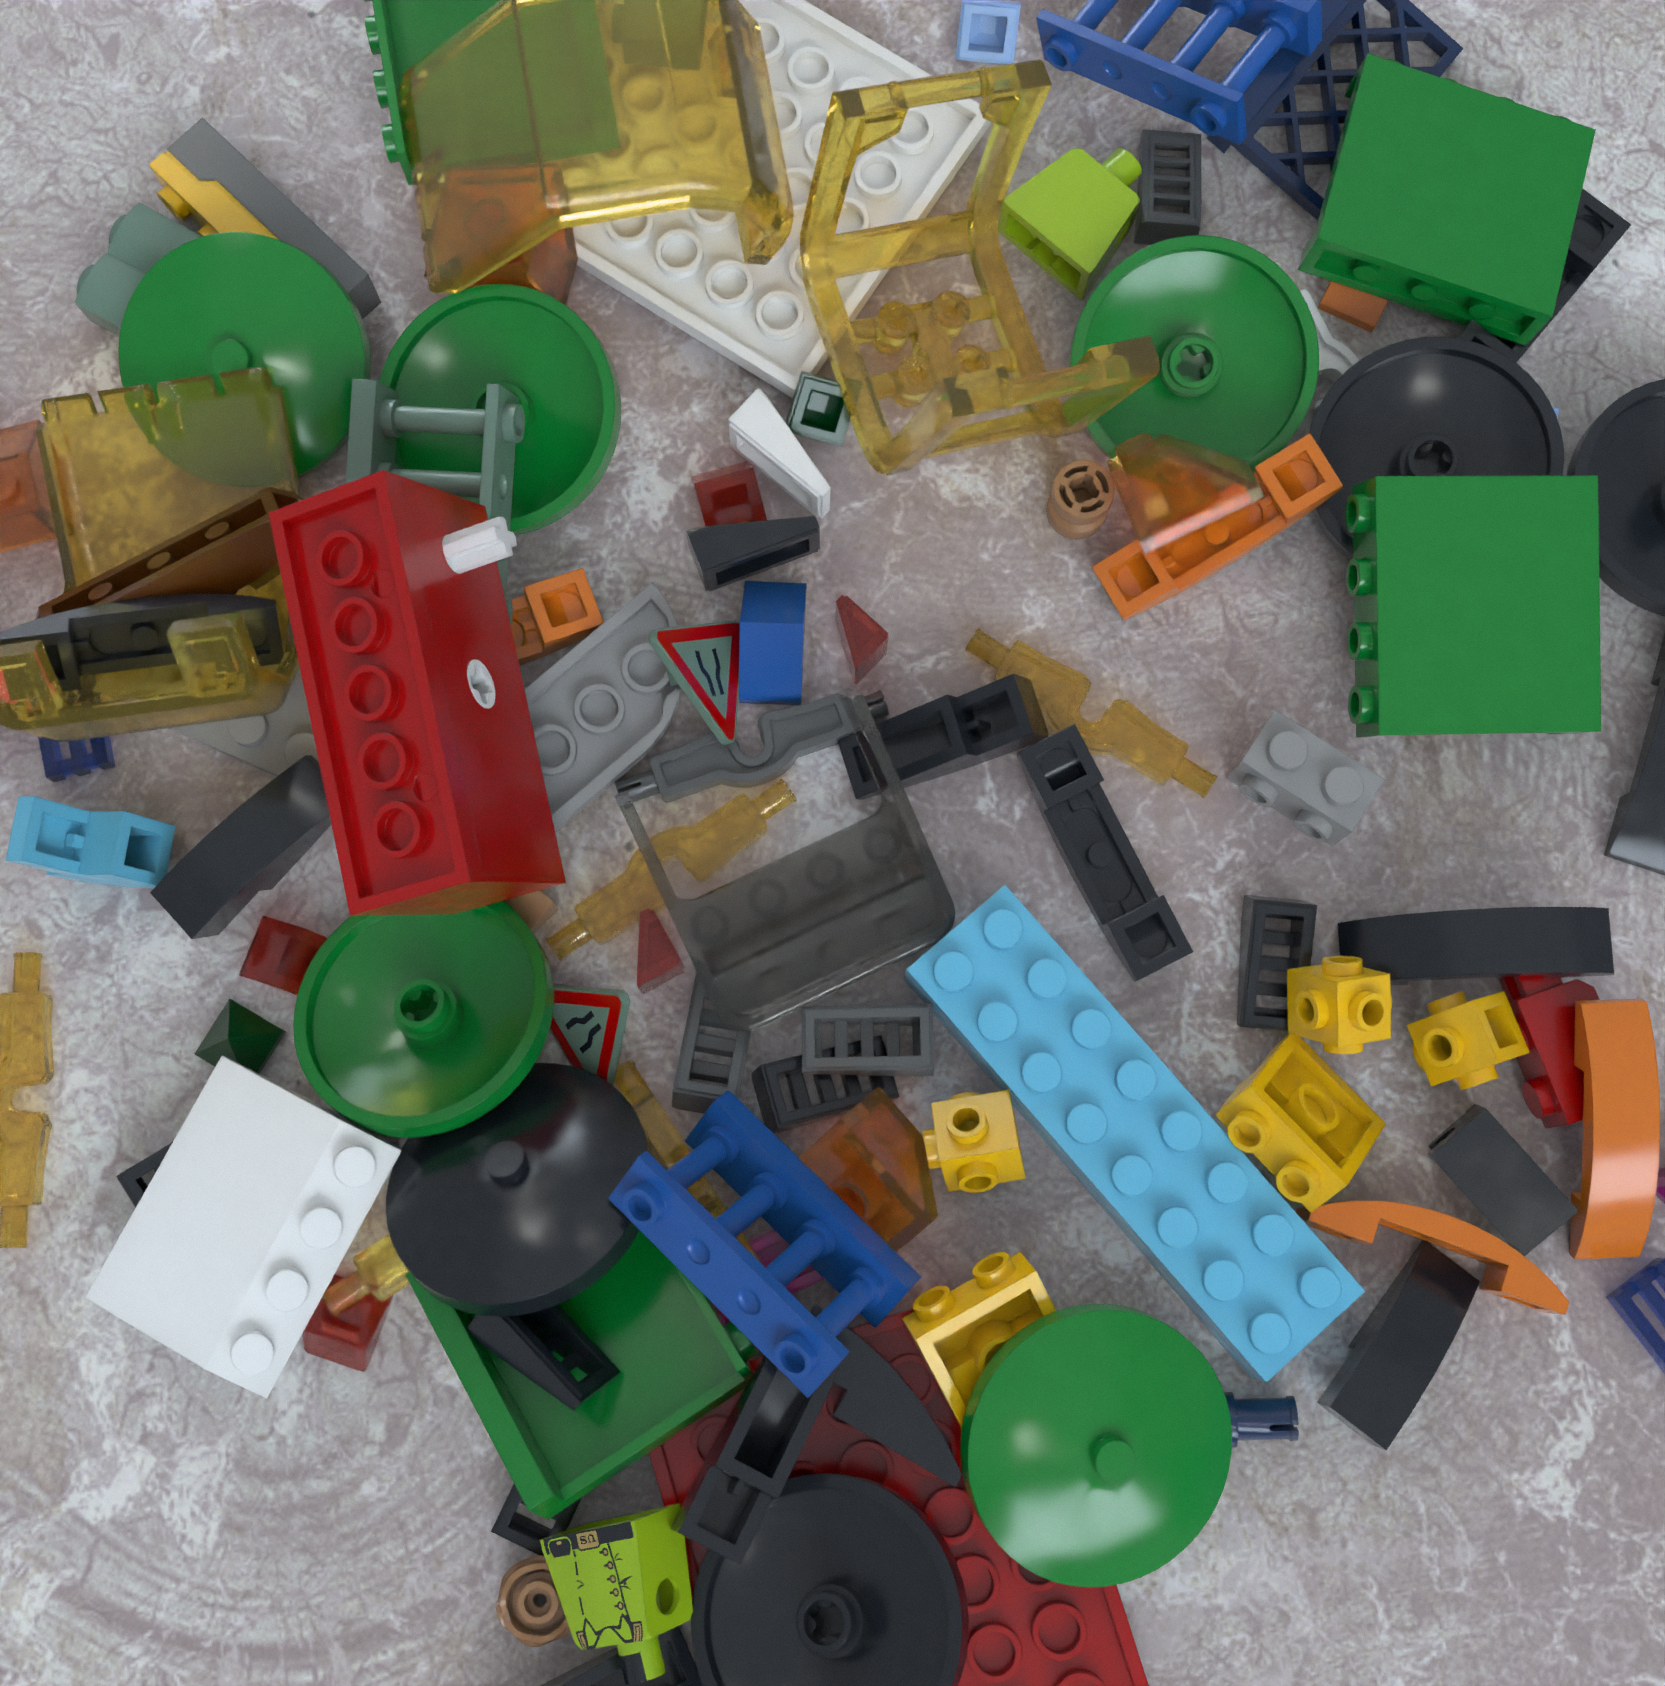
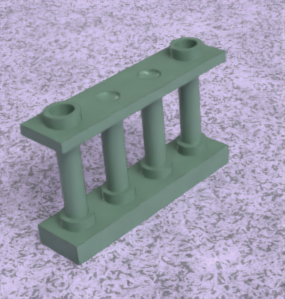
[345,379,525,625]

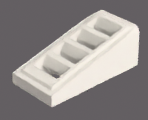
[728,389,831,519]

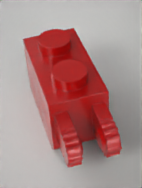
[1499,975,1600,1128]

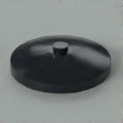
[1308,337,1564,560]
[1567,379,1665,616]
[386,1063,653,1317]
[691,1473,969,1686]

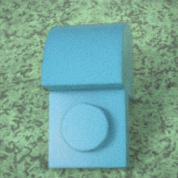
[6,796,176,888]

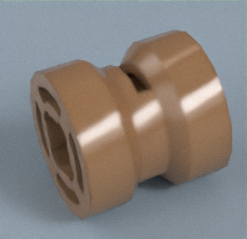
[1046,459,1115,540]

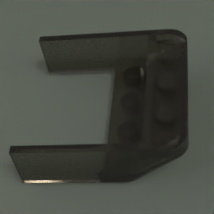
[614,688,955,1031]

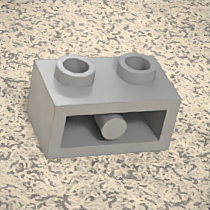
[1226,709,1385,847]

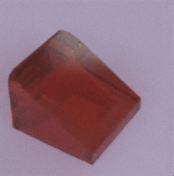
[691,461,767,526]
[835,595,889,684]
[637,908,685,994]
[239,916,328,996]
[303,1274,393,1372]

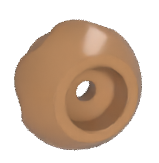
[496,1555,571,1647]

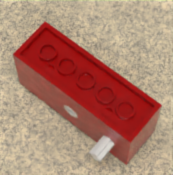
[268,470,566,916]

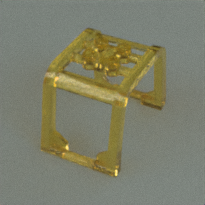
[800,59,1160,476]

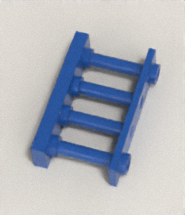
[1036,0,1322,145]
[608,1090,922,1398]

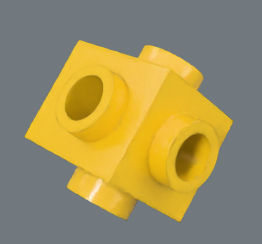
[1287,956,1392,1054]
[1407,991,1530,1091]
[923,1089,1026,1193]

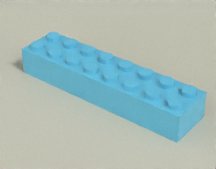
[903,885,1365,1383]

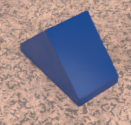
[739,581,807,705]

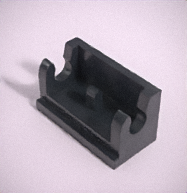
[1428,1104,1579,1256]

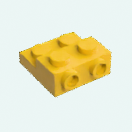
[1215,1033,1386,1213]
[902,1252,1056,1430]

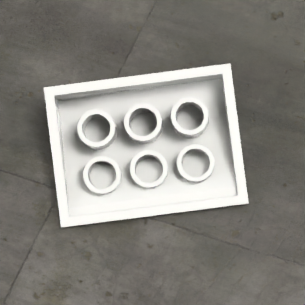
[85,1055,402,1399]

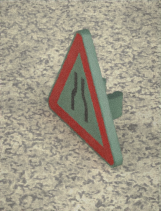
[648,620,740,745]
[549,984,630,1085]

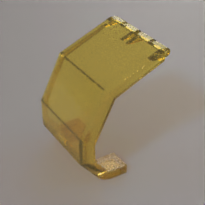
[399,0,794,293]
[0,366,301,742]

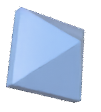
[955,0,1021,65]

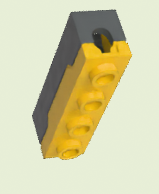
[149,117,381,320]

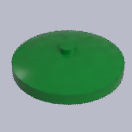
[118,232,371,487]
[1069,235,1319,489]
[379,284,621,535]
[293,901,554,1138]
[960,1303,1232,1587]

